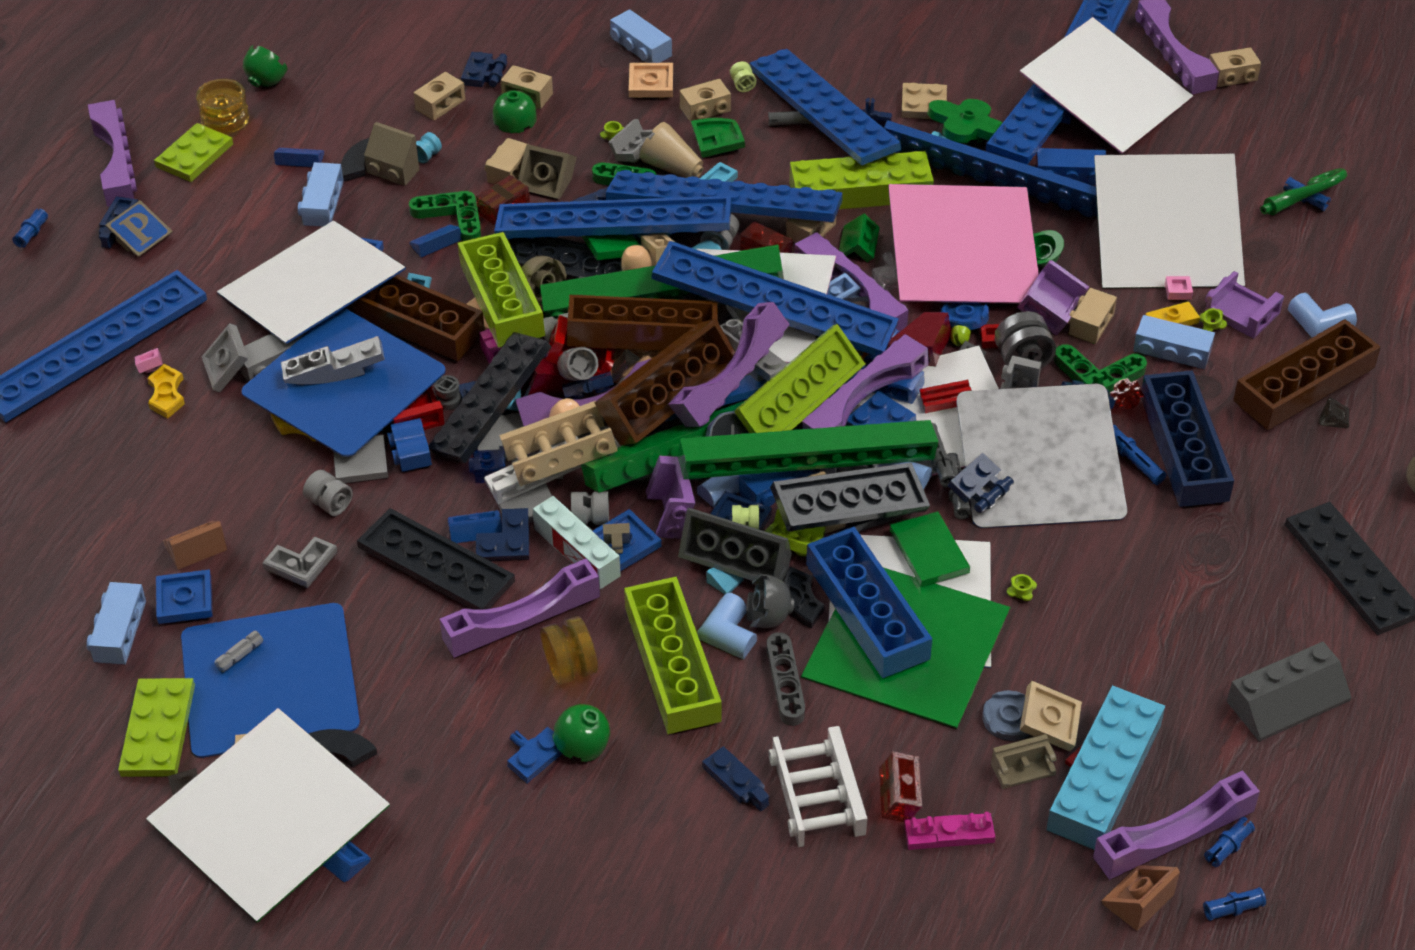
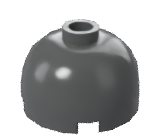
[746,574,794,628]

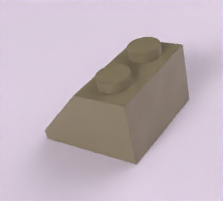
[364,122,419,186]
[517,144,577,199]

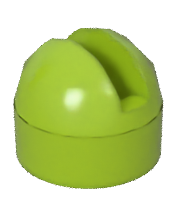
[950,325,971,346]

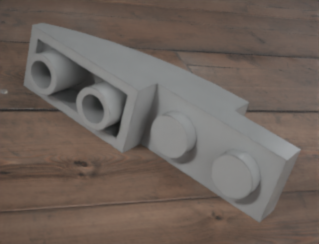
[720,319,787,382]
[281,336,385,384]

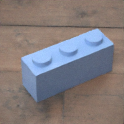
[610,9,672,63]
[298,162,344,226]
[1133,315,1215,369]
[87,582,146,665]

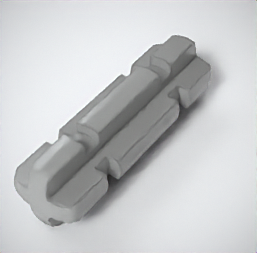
[214,630,263,672]

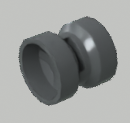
[434,375,461,410]

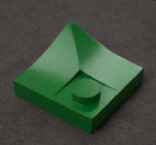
[691,118,745,158]

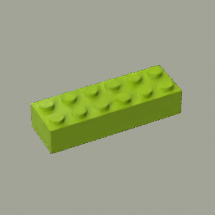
[789,151,934,209]
[458,232,546,348]
[624,576,722,734]

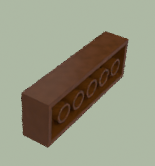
[345,275,485,362]
[567,295,718,352]
[594,319,735,446]
[1233,319,1381,430]

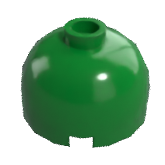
[242,45,288,87]
[493,91,537,133]
[552,704,610,762]

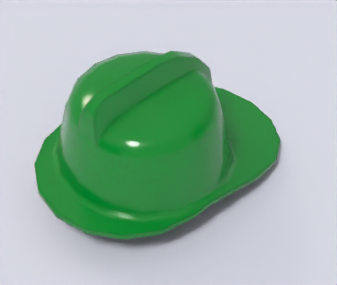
[1033,230,1064,268]

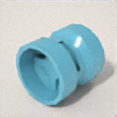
[416,132,442,163]

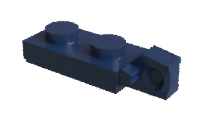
[99,196,139,248]
[702,746,770,812]

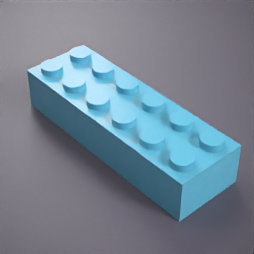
[1046,685,1165,850]

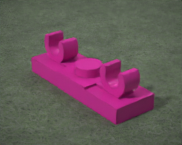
[904,812,996,850]

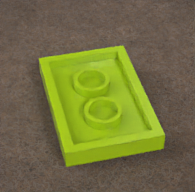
[154,123,233,182]

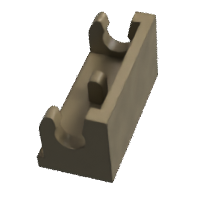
[991,734,1056,789]

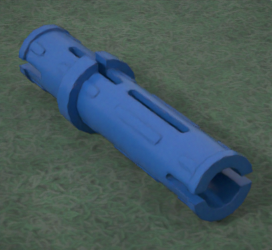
[1113,425,1167,485]

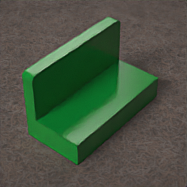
[839,213,880,262]

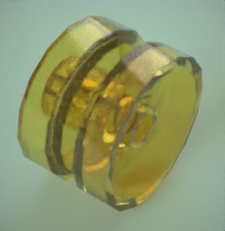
[196,79,249,134]
[540,616,598,685]

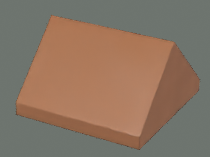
[163,521,227,569]
[1102,865,1180,931]

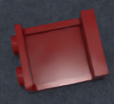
[546,315,616,376]
[391,386,445,430]

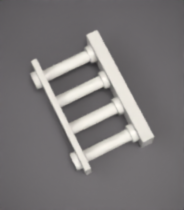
[768,726,867,847]

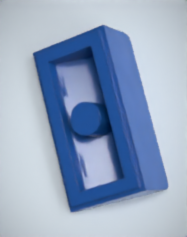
[274,148,324,167]
[409,225,462,257]
[448,510,502,543]
[323,841,371,882]

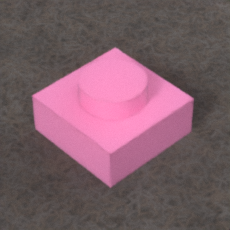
[1165,276,1193,300]
[135,348,163,373]

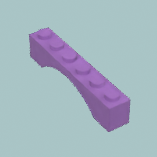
[1135,0,1219,94]
[88,100,137,207]
[794,232,908,331]
[668,302,790,427]
[802,334,928,429]
[516,359,651,426]
[440,558,600,658]
[1093,770,1260,880]

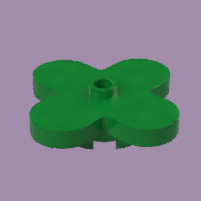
[927,99,1003,143]

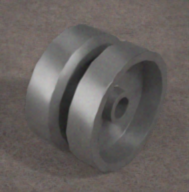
[994,311,1057,369]

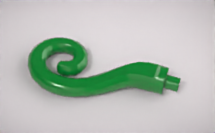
[1260,168,1348,215]

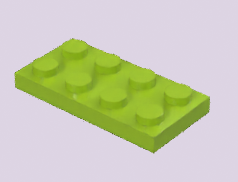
[118,678,195,777]

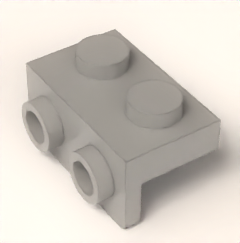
[609,119,655,163]
[1000,356,1042,389]

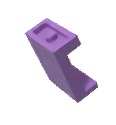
[1017,260,1089,336]
[1205,271,1284,339]
[646,456,695,538]

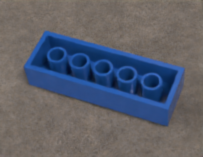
[806,527,932,678]

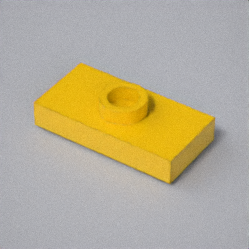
[1146,302,1200,326]

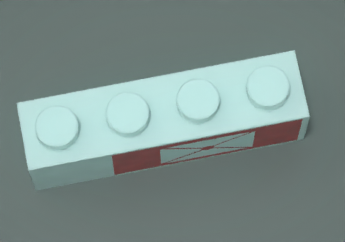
[533,496,621,589]

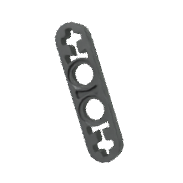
[767,633,805,726]

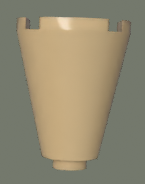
[639,122,704,178]

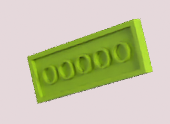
[734,324,865,433]

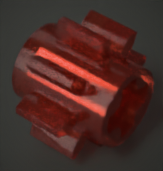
[1110,378,1144,410]

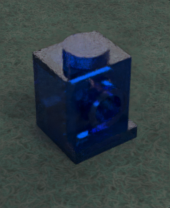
[469,446,506,483]

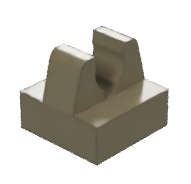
[603,523,630,554]

